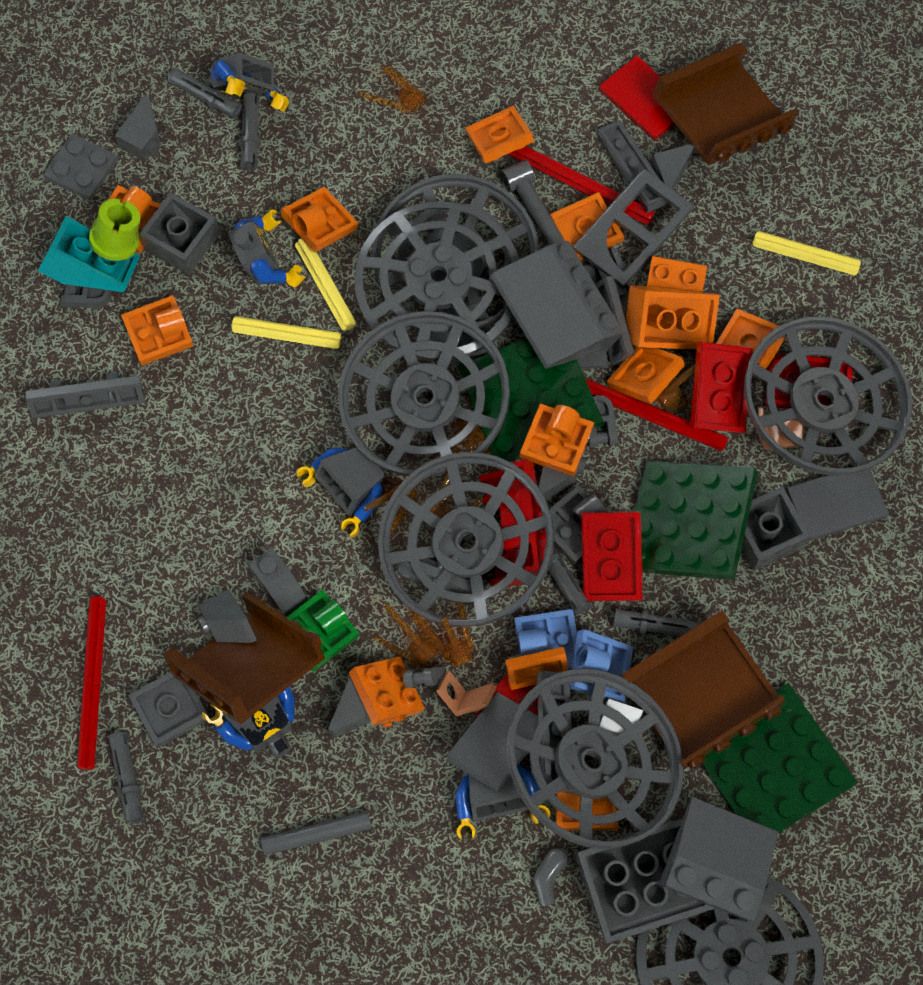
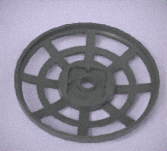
[372,174,539,328]
[354,201,519,361]
[338,311,510,477]
[744,316,912,476]
[378,452,554,627]
[507,669,684,849]
[636,876,824,985]

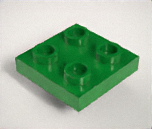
[286,589,360,673]

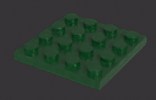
[457,338,604,462]
[635,461,758,581]
[702,683,858,834]

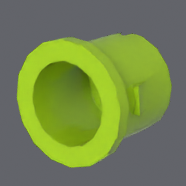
[89,198,140,261]

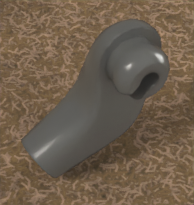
[534,848,568,907]

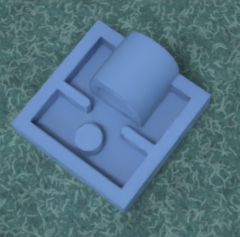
[514,609,577,670]
[570,629,633,703]

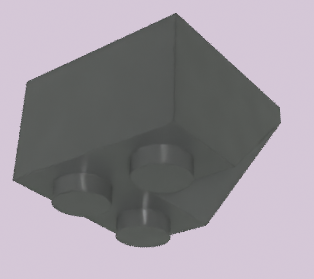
[139,192,220,275]
[742,486,811,571]

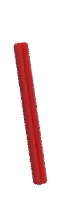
[508,146,655,225]
[585,378,728,451]
[77,596,106,770]

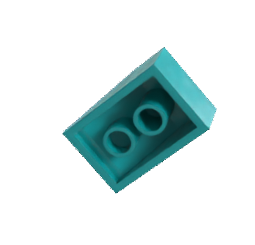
[38,216,140,292]

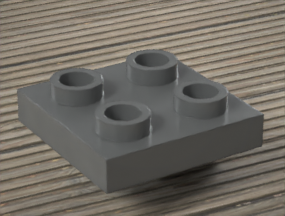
[549,485,607,566]

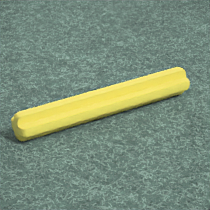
[753,231,861,275]
[295,238,356,331]
[232,316,342,349]

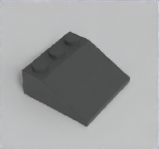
[659,797,778,922]

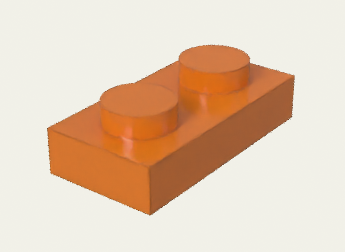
[505,647,568,690]

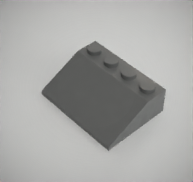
[490,241,624,369]
[573,817,715,944]

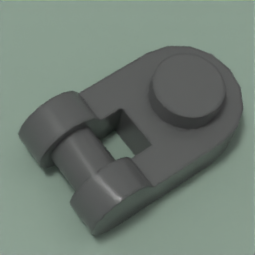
[60,284,112,308]
[588,395,618,448]
[403,666,446,688]

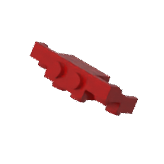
[479,459,547,587]

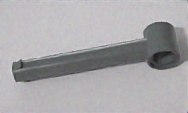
[500,159,565,245]

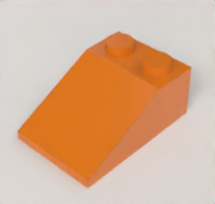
[626,285,720,349]

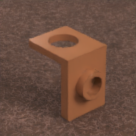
[757,408,804,450]
[436,671,497,717]

